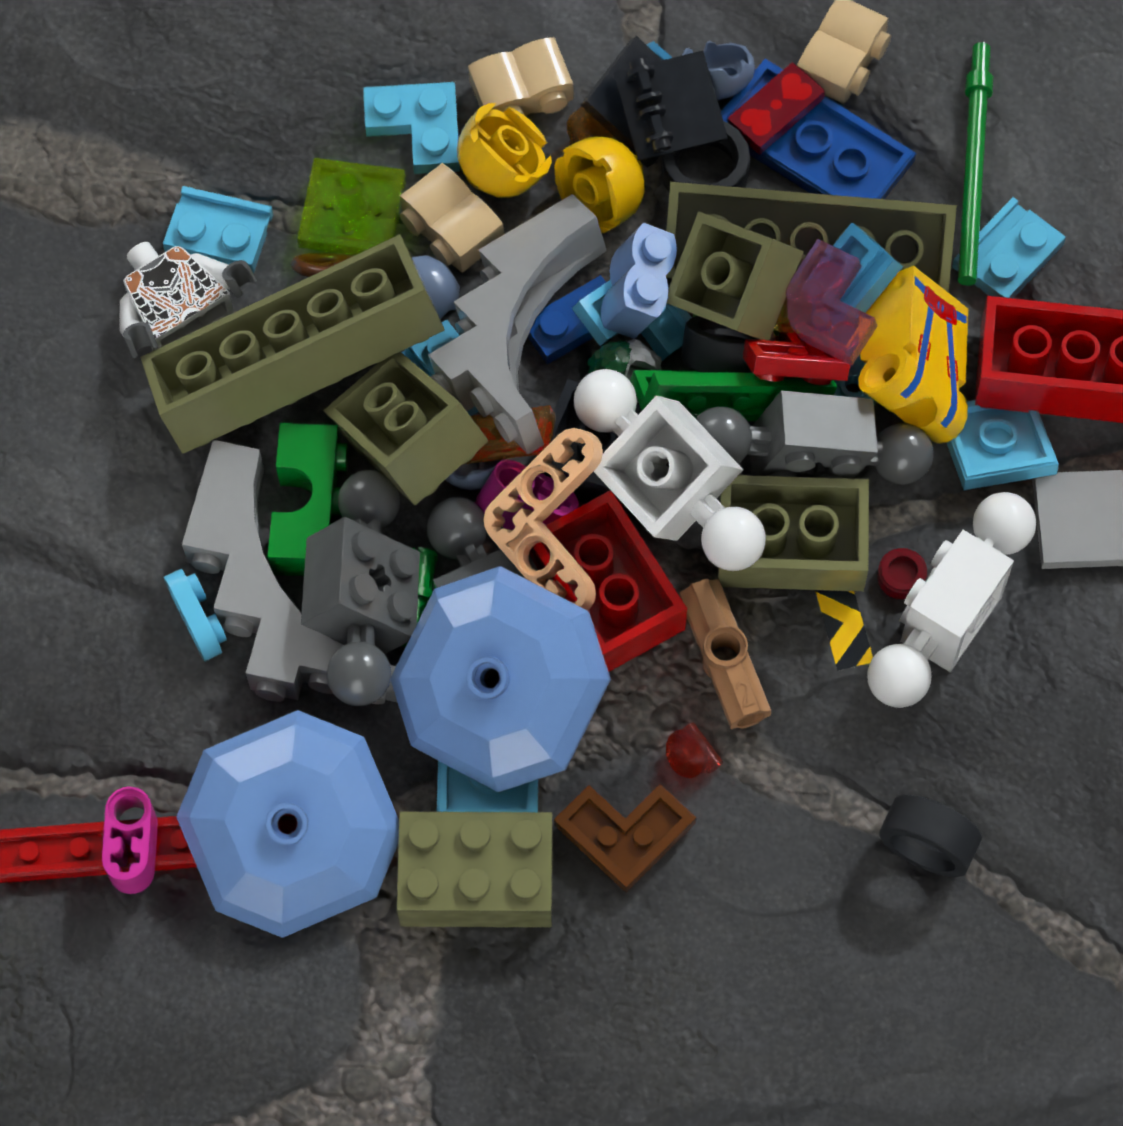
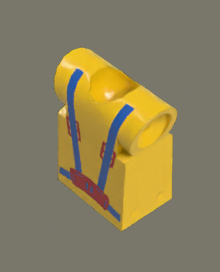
[858,266,968,443]

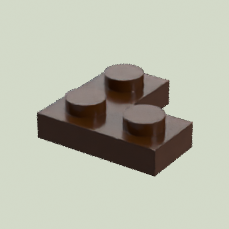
[554,784,696,893]

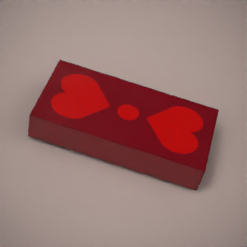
[727,62,825,155]

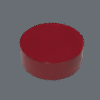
[877,548,927,599]

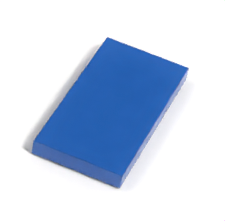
[721,59,916,199]

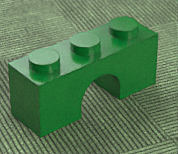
[268,423,349,576]

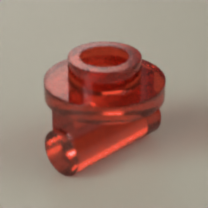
[666,722,723,778]

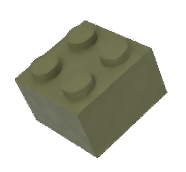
[667,211,804,340]

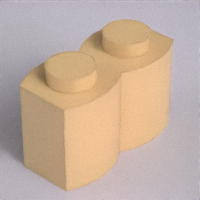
[797,0,891,104]
[468,38,574,116]
[400,163,504,273]

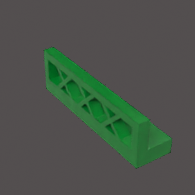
[630,370,837,421]

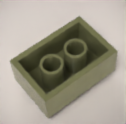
[324,351,489,505]
[717,475,869,592]
[397,812,553,927]

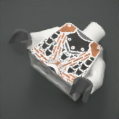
[120,242,258,358]

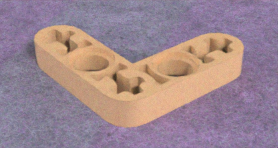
[483,428,603,611]

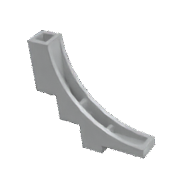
[428,194,607,454]
[182,440,398,704]

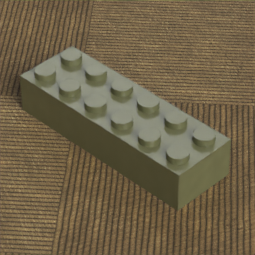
[666,182,957,293]
[140,234,445,454]

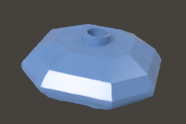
[391,566,611,792]
[176,710,399,938]

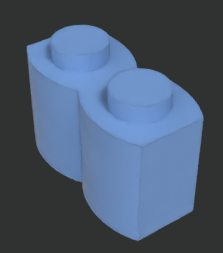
[601,223,677,339]

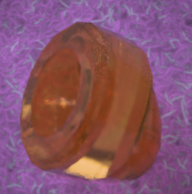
[567,107,613,146]

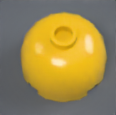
[457,103,552,198]
[554,137,645,233]

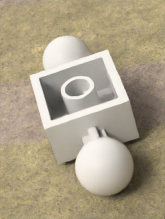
[574,369,766,571]
[867,492,1036,708]

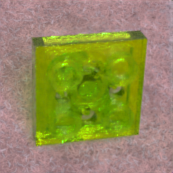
[297,158,406,255]

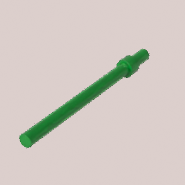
[958,42,994,286]

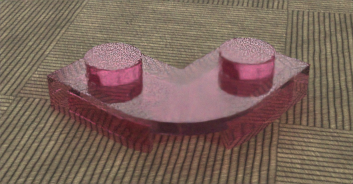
[786,239,877,365]

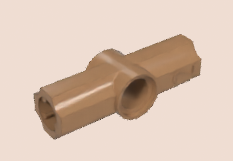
[679,578,771,729]

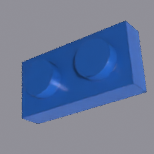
[527,275,606,365]

